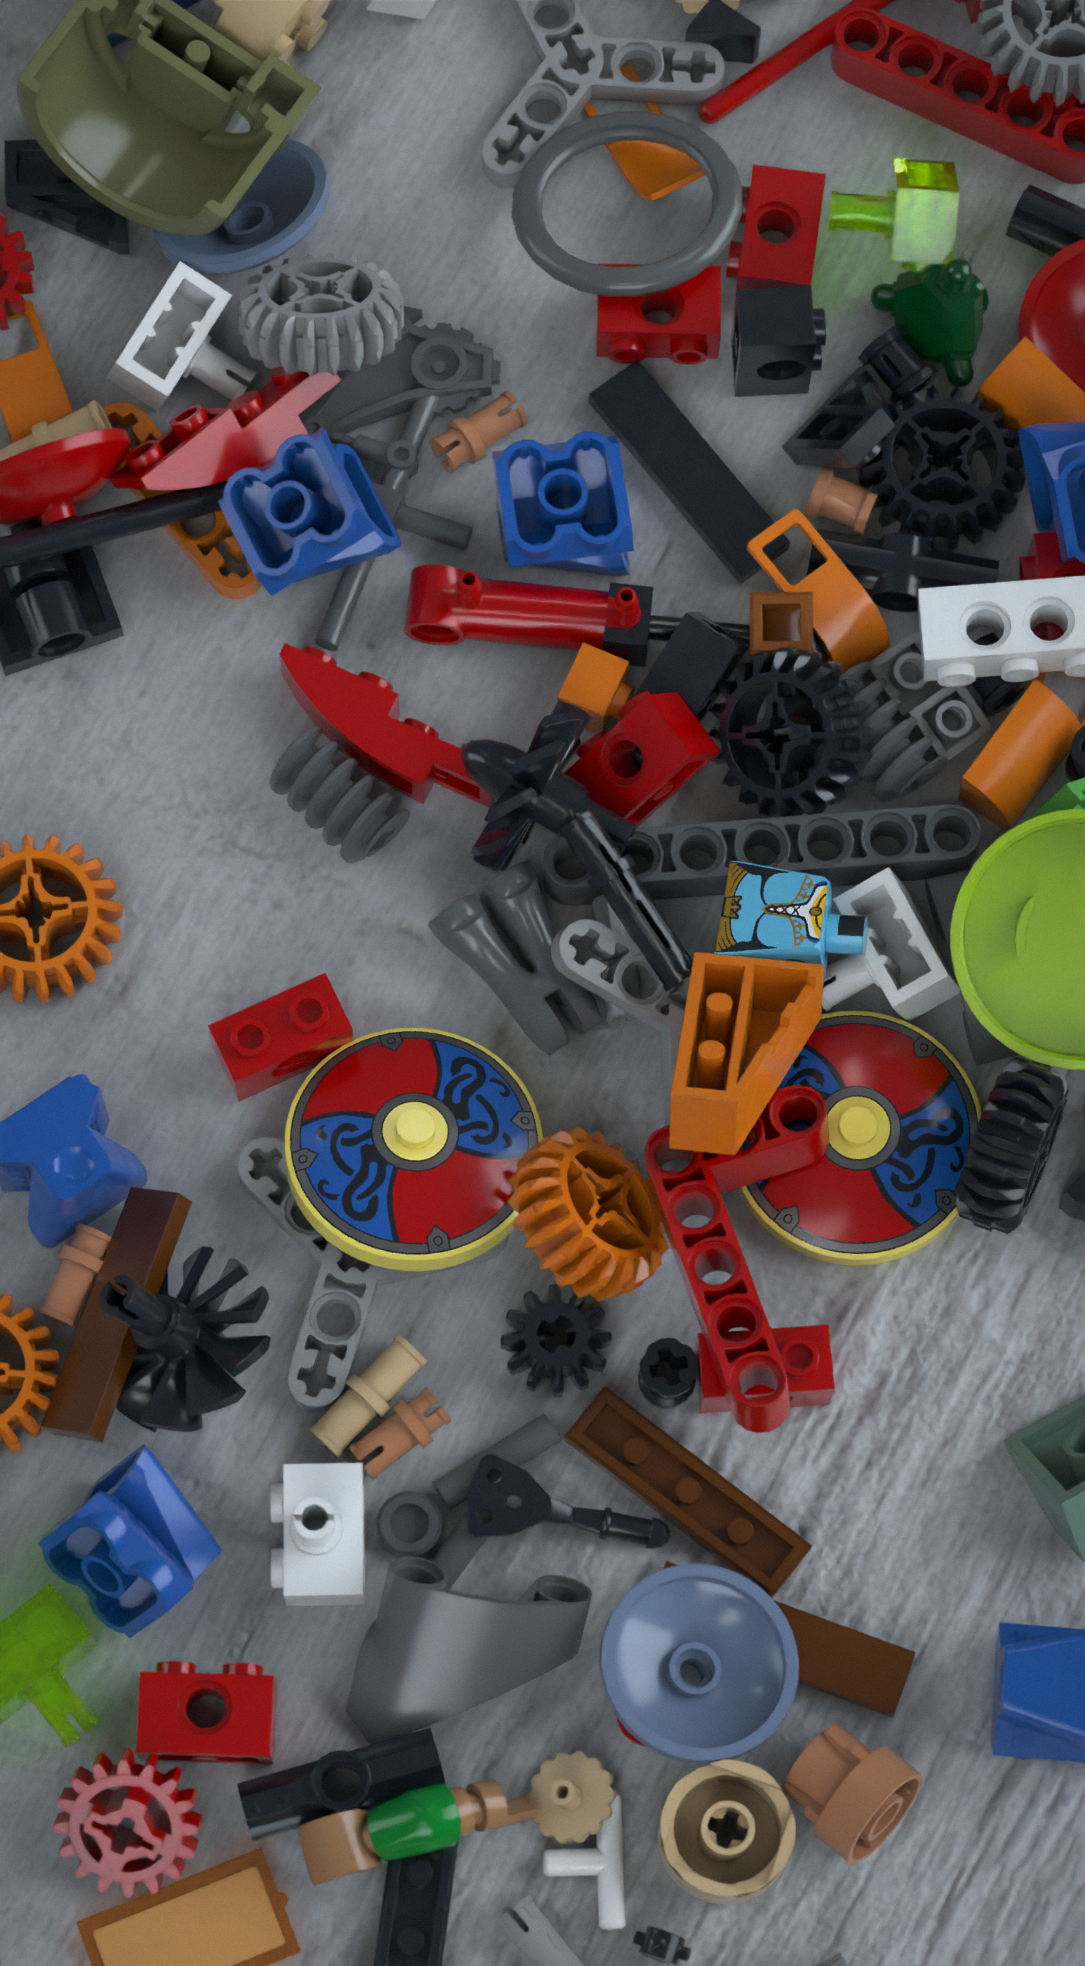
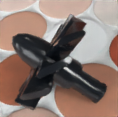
[461,698,638,873]
[99,1246,271,1433]

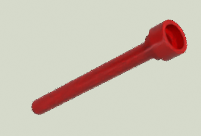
[698,0,895,124]

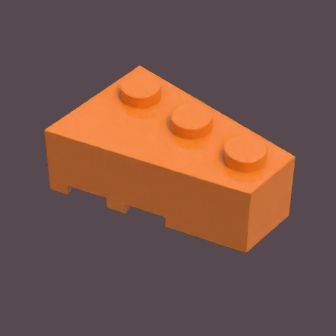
[669,952,824,1155]

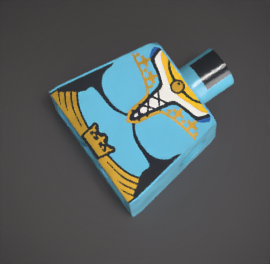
[715,861,868,984]

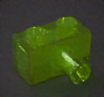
[829,158,959,272]
[0,1583,100,1747]

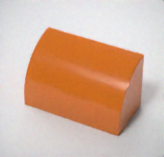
[974,336,1085,442]
[957,679,1082,829]

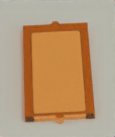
[76,1848,302,1966]

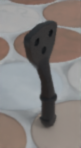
[467,1454,670,1549]

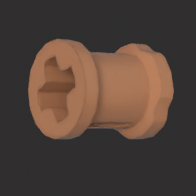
[804,466,878,537]

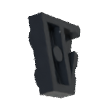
[4,140,130,255]
[782,366,895,468]

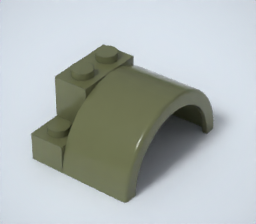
[17,0,322,236]

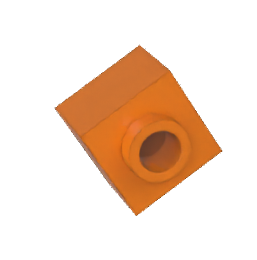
[557,642,635,734]

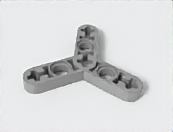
[482,0,725,188]
[551,919,690,1169]
[237,1136,509,1413]

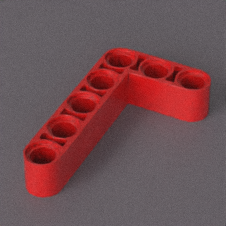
[831,8,1085,184]
[644,1085,829,1433]

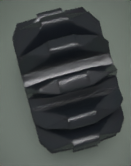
[501,1284,612,1397]

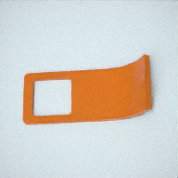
[583,64,706,202]
[0,301,73,443]
[747,509,890,676]

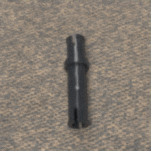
[558,808,693,992]

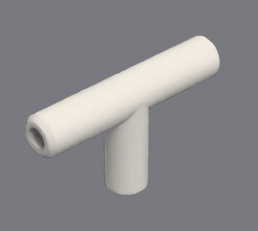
[543,1793,626,1930]

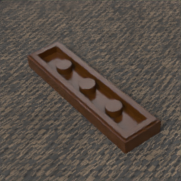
[41,1187,192,1443]
[564,1385,812,1599]
[664,1561,916,1718]

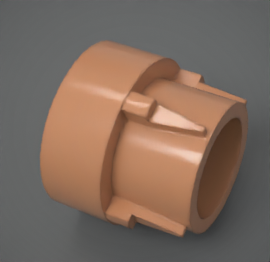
[783,1724,923,1865]

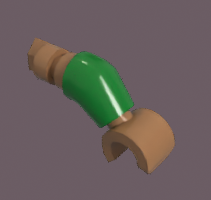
[298,1779,537,1886]

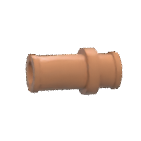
[430,391,528,473]
[38,1223,112,1329]
[348,1387,452,1481]

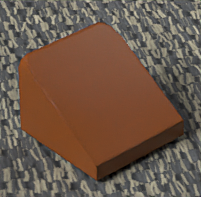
[750,592,813,662]

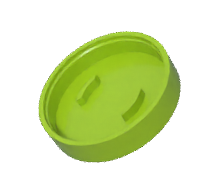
[950,809,1085,1070]

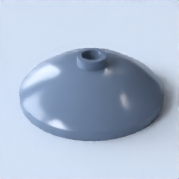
[153,139,330,274]
[599,1564,799,1764]

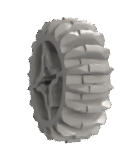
[977,0,1085,108]
[238,253,404,377]

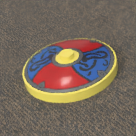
[737,1011,982,1266]
[284,1028,543,1271]

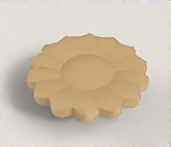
[527,1751,616,1844]

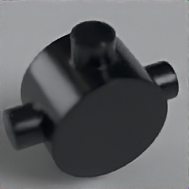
[633,1926,691,1966]

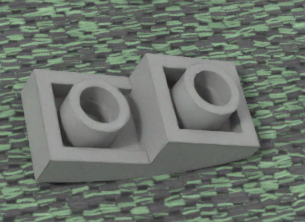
[866,630,994,762]

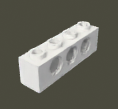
[918,576,1085,687]

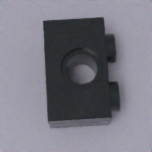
[731,286,826,397]

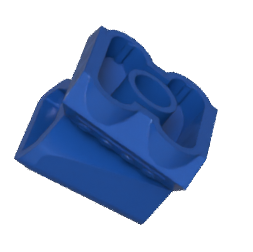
[1018,421,1085,564]
[218,427,401,596]
[492,431,634,577]
[0,1074,147,1248]
[37,1444,222,1639]
[991,1623,1085,1763]

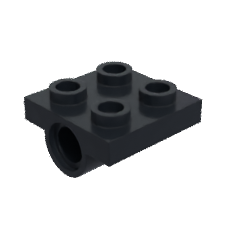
[0,520,124,676]

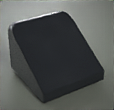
[685,0,761,64]

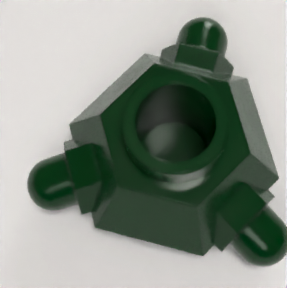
[870,259,989,387]

